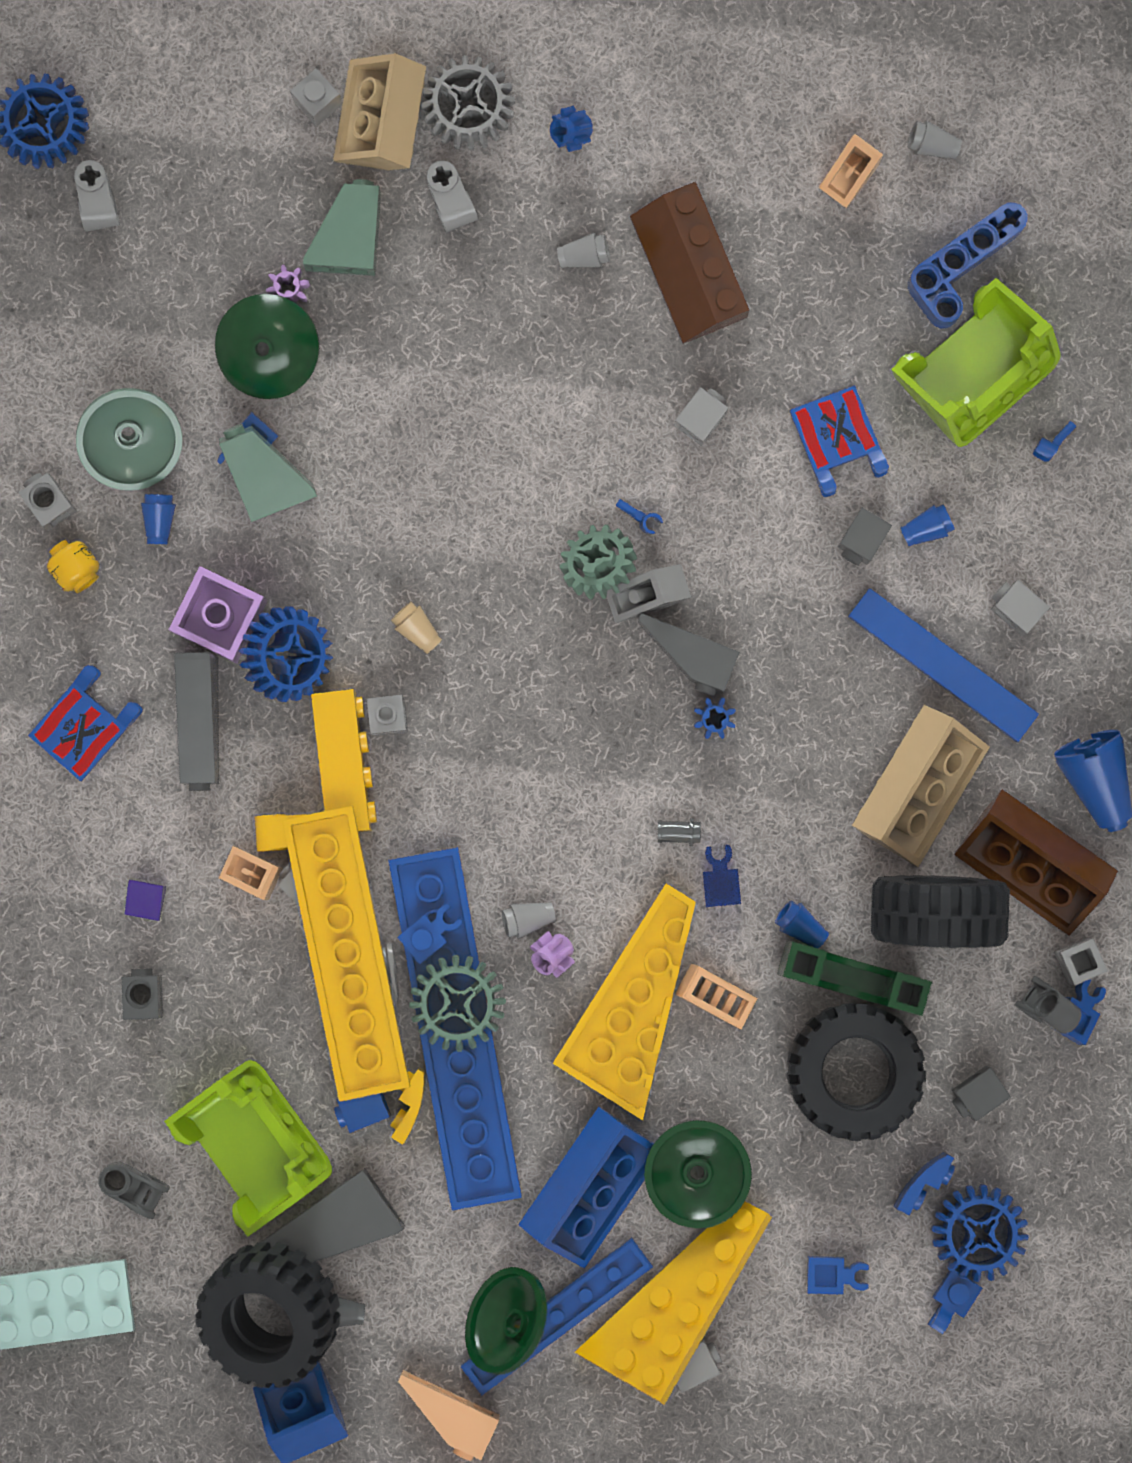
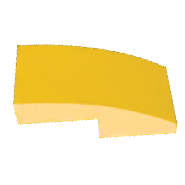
[390,1067,425,1145]

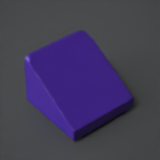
[125,880,167,921]

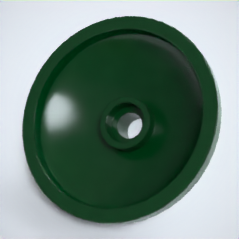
[215,293,320,399]
[644,1120,752,1229]
[465,1267,547,1375]

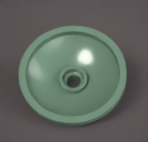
[76,388,182,491]

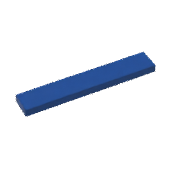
[848,588,1039,743]
[461,1237,653,1396]

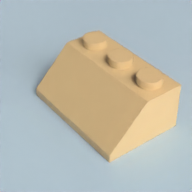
[333,53,426,170]

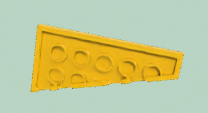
[553,883,696,1120]
[575,1201,772,1405]

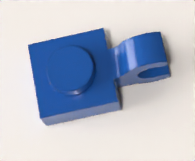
[928,1270,983,1334]

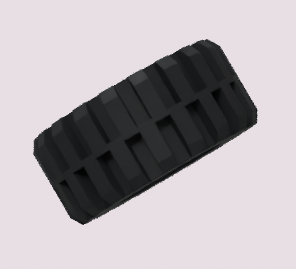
[871,875,1010,948]
[787,1003,926,1141]
[195,1242,341,1388]

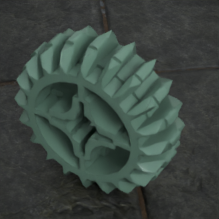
[409,955,506,1052]

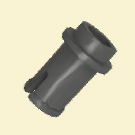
[658,818,701,846]

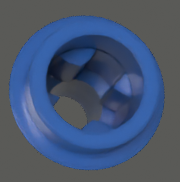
[141,494,176,544]
[900,504,955,547]
[775,900,829,949]

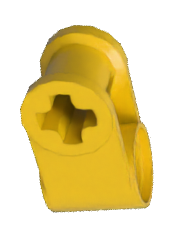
[254,814,307,852]

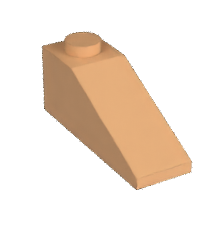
[398,1370,500,1461]

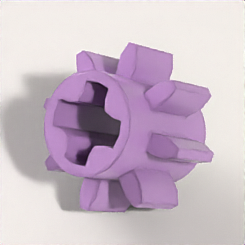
[266,265,310,302]
[530,931,575,978]

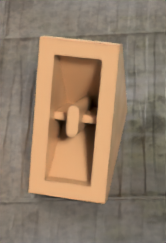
[819,134,883,208]
[219,846,283,900]

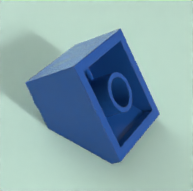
[253,1361,348,1463]

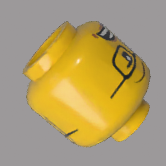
[47,540,99,594]

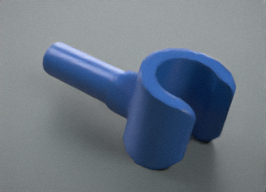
[1033,421,1076,462]
[616,499,663,534]

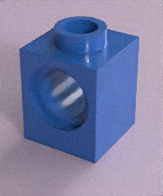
[334,1093,391,1133]

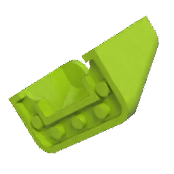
[891,278,1061,447]
[164,1060,332,1237]

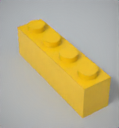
[311,689,377,832]

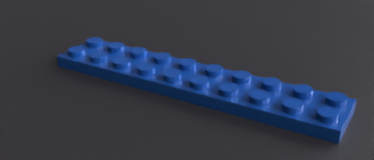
[388,847,522,1211]

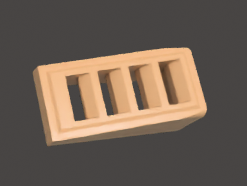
[675,964,758,1030]

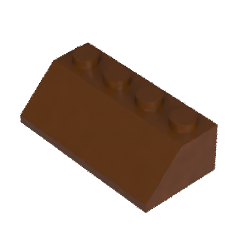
[630,181,749,344]
[954,789,1118,936]

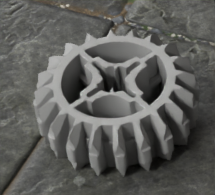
[421,55,515,151]

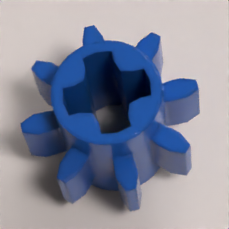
[550,106,593,152]
[693,697,736,739]

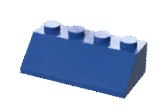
[518,1107,654,1269]

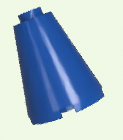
[1054,730,1132,832]

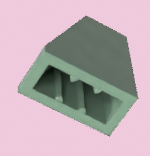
[303,179,381,276]
[219,424,317,522]

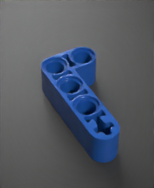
[907,202,1028,328]

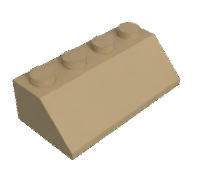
[852,705,990,867]

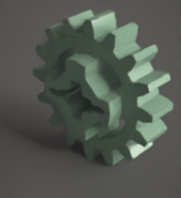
[559,524,637,600]

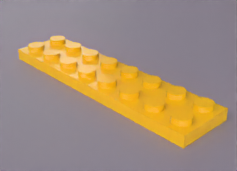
[282,806,410,1102]

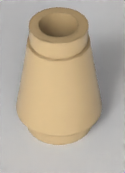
[391,602,442,654]

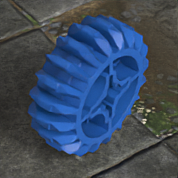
[0,74,89,169]
[238,606,333,702]
[931,1184,1029,1282]

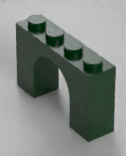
[777,941,932,1016]

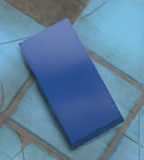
[893,1152,955,1215]

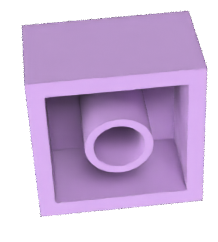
[169,566,267,664]

